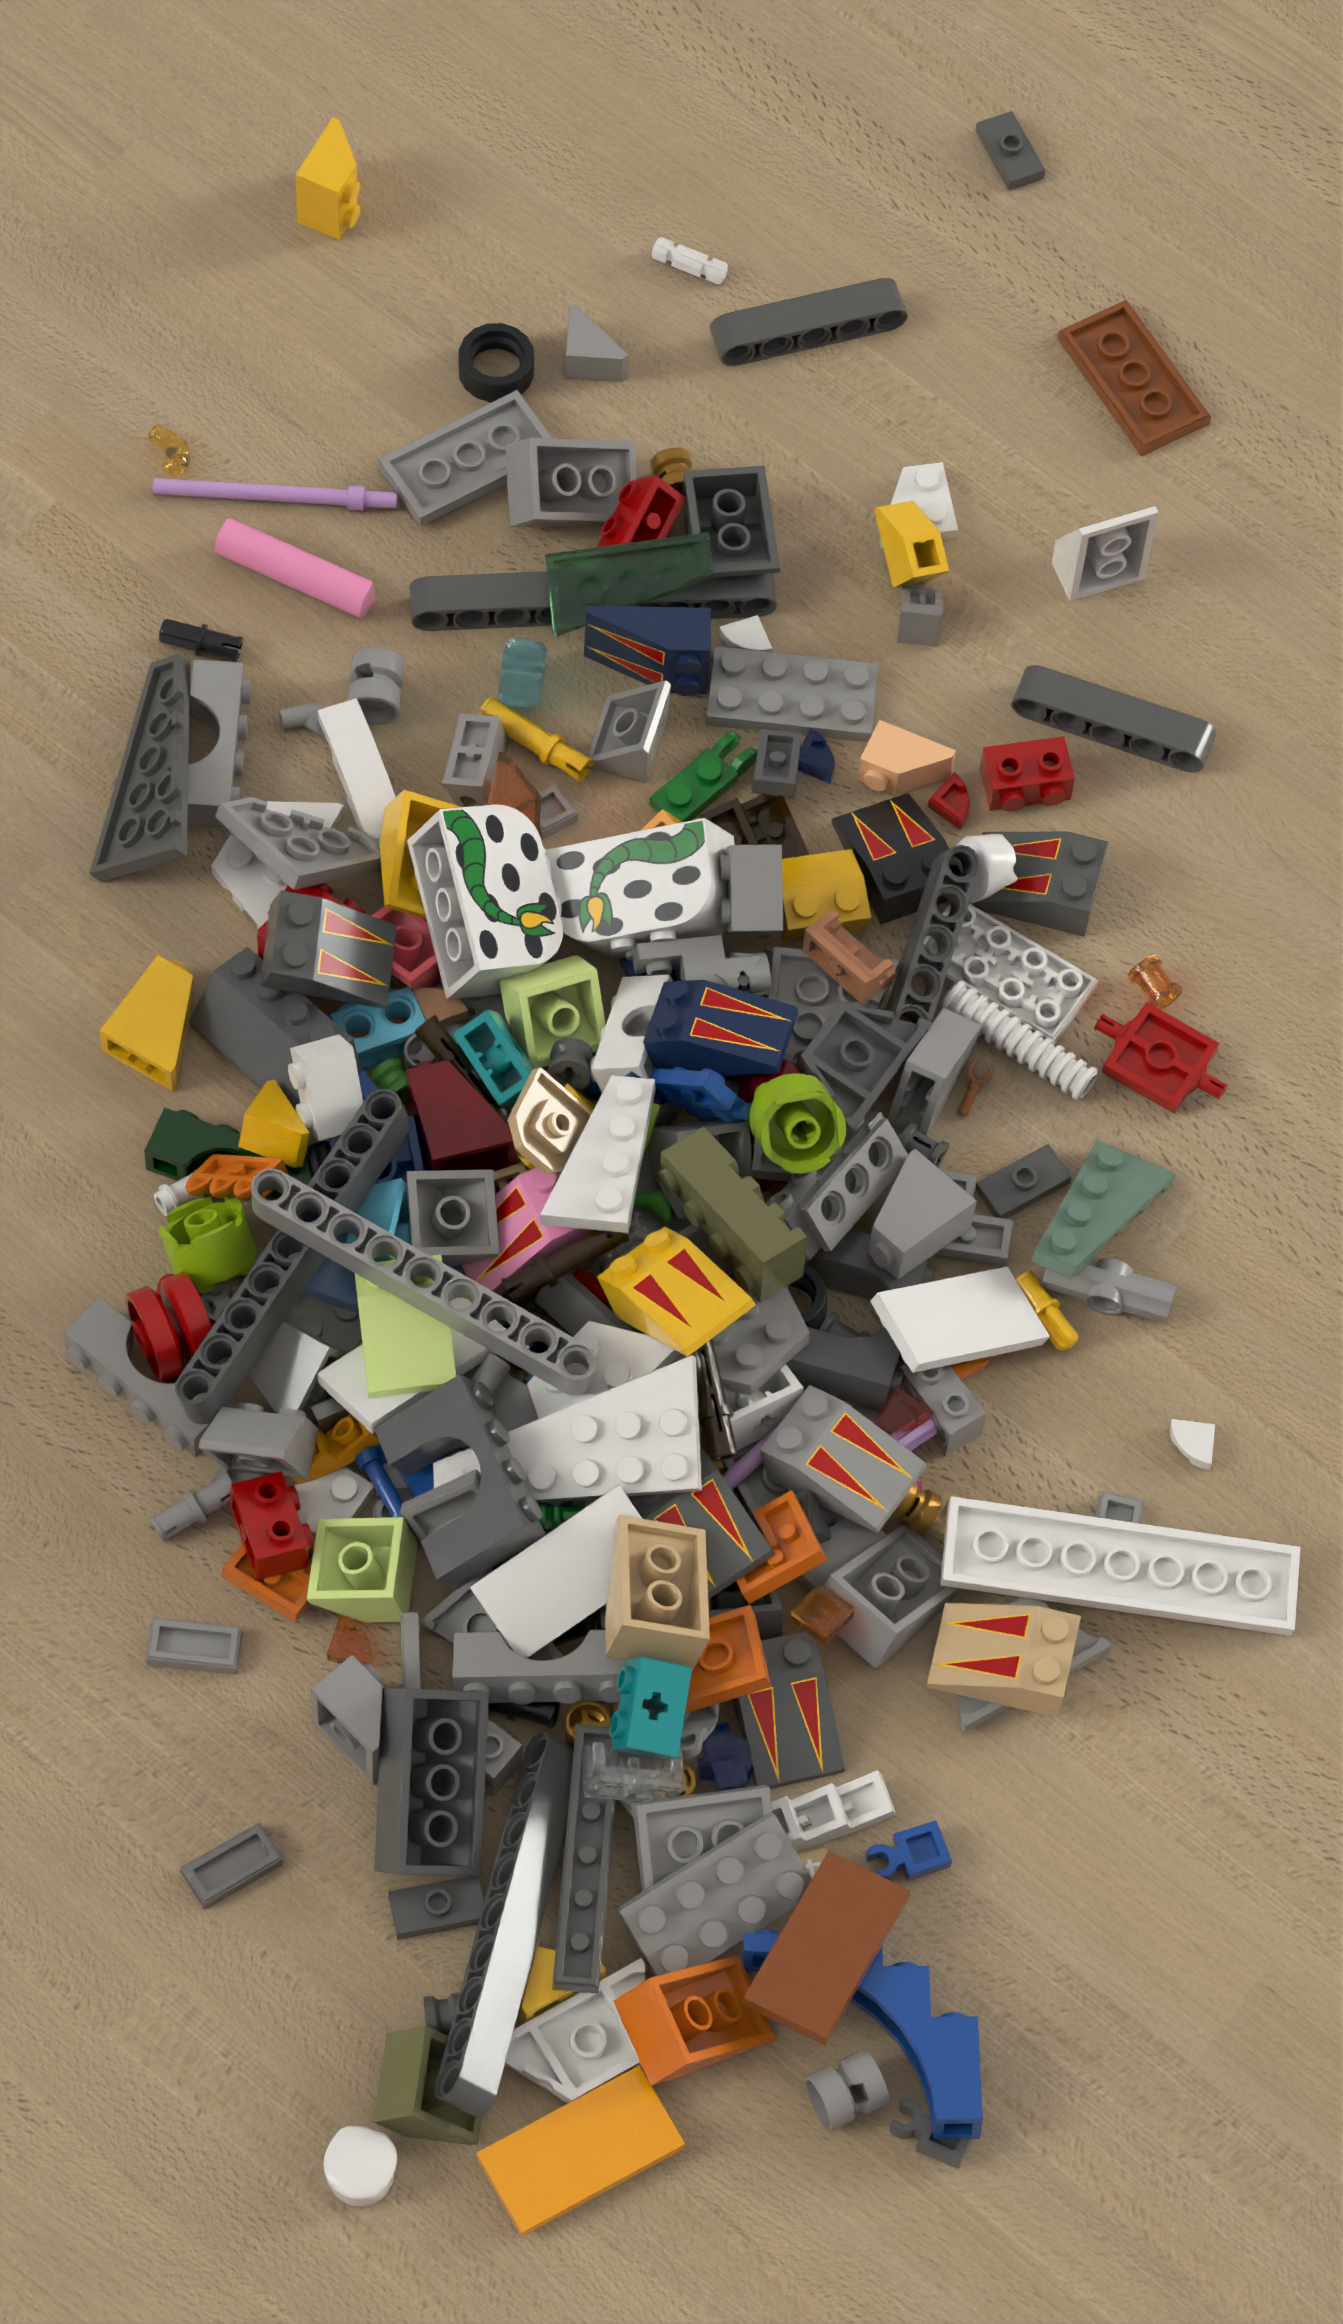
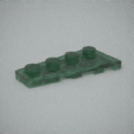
[545,532,714,637]

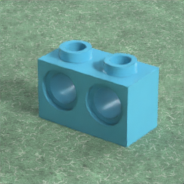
[330,987,426,1071]

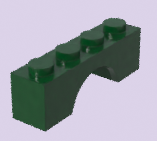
[144,1107,313,1201]

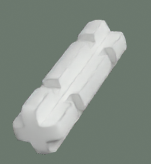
[652,237,728,285]

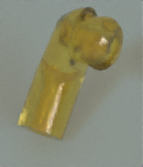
[148,424,190,477]

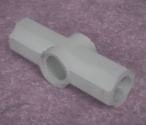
[1041,1258,1177,1324]

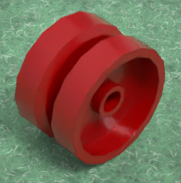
[125,1271,212,1383]

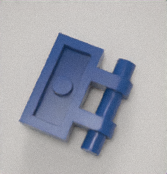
[649,1067,752,1123]

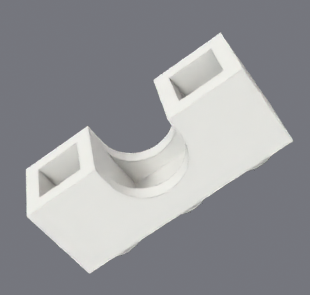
[590,974,672,1093]

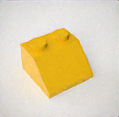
[295,117,361,240]
[781,849,871,943]

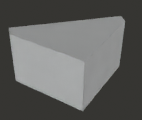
[565,305,629,382]
[897,586,943,647]

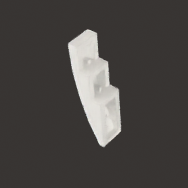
[317,698,396,844]
[771,1770,897,1852]

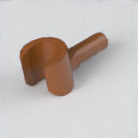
[957,1058,994,1117]

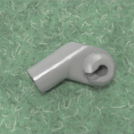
[279,702,326,737]

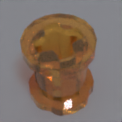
[1128,955,1183,1010]

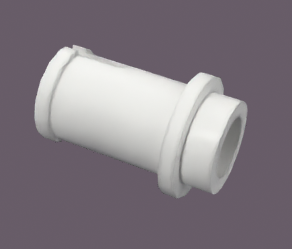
[154,1170,211,1216]

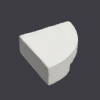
[719,615,772,652]
[1170,1419,1215,1470]

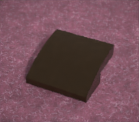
[700,794,810,859]

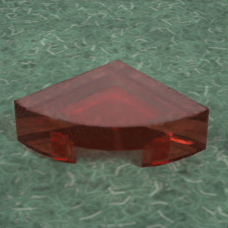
[873,1388,934,1433]

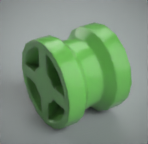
[368,1057,406,1106]

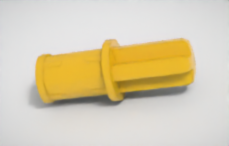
[1015,1271,1079,1351]

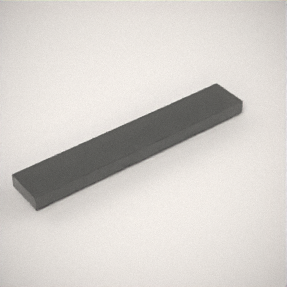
[552,1724,619,1994]

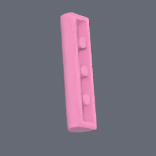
[214,518,375,619]

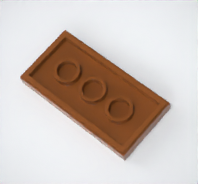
[1057,300,1211,456]
[743,1851,910,2045]

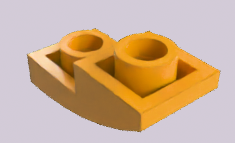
[292,1414,380,1484]

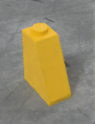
[100,955,195,1092]

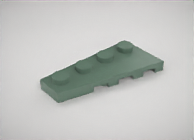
[1031,1140,1175,1279]

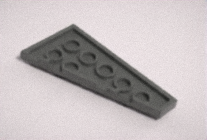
[89,654,190,882]

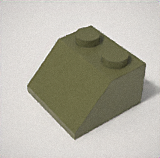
[373,2026,482,2145]

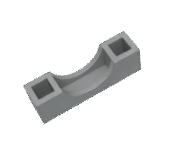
[187,660,252,827]
[64,1297,230,1457]
[452,1630,626,1705]

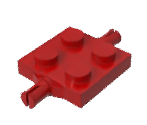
[1094,1002,1228,1114]

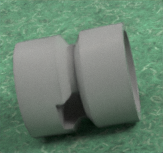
[347,647,405,725]
[804,2049,890,2131]

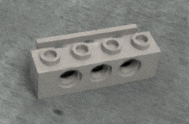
[767,1111,908,1260]

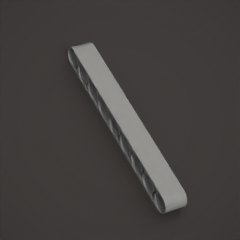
[251,1168,597,1396]

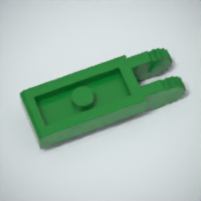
[649,730,757,822]

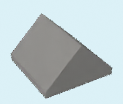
[587,680,671,783]
[406,1170,499,1268]

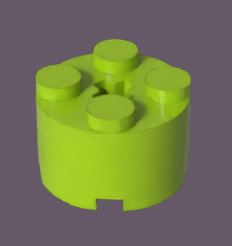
[749,1073,846,1174]
[158,1196,258,1294]

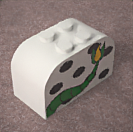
[407,805,563,1000]
[545,818,735,961]

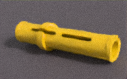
[478,696,594,782]

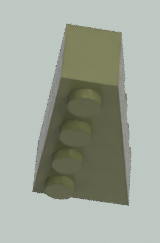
[658,1126,807,1302]

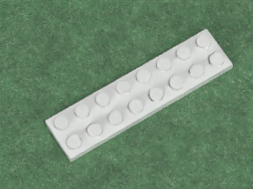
[940,1496,1300,1636]

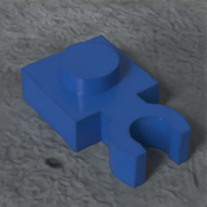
[865,1820,952,1881]

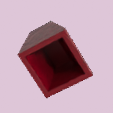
[406,1060,517,1180]

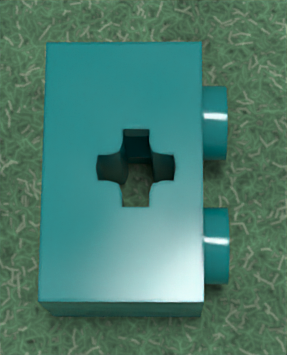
[453,1009,535,1108]
[609,1657,692,1761]

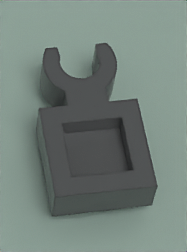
[890,2099,973,2169]

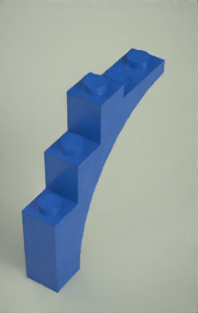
[742,1929,983,2139]

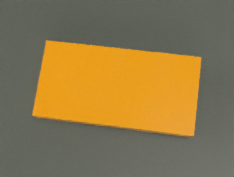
[476,2065,685,2237]

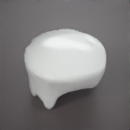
[954,834,1018,903]
[323,2126,397,2207]

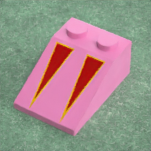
[461,1167,593,1295]

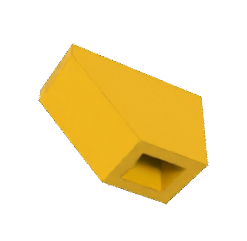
[874,501,949,588]

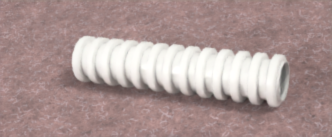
[941,981,1098,1101]

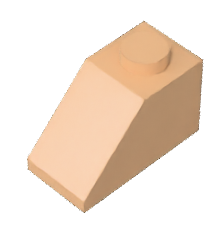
[857,720,956,795]

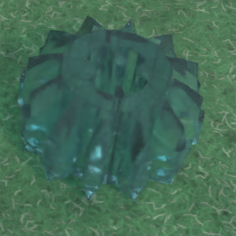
[498,638,547,708]

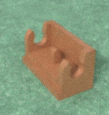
[802,910,896,1005]

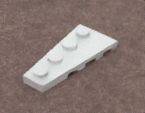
[540,1075,655,1233]

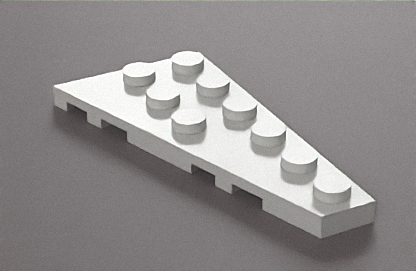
[433,1355,702,1503]

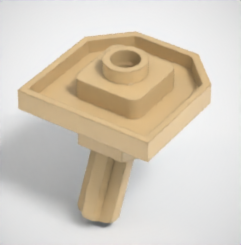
[507,1067,592,1176]

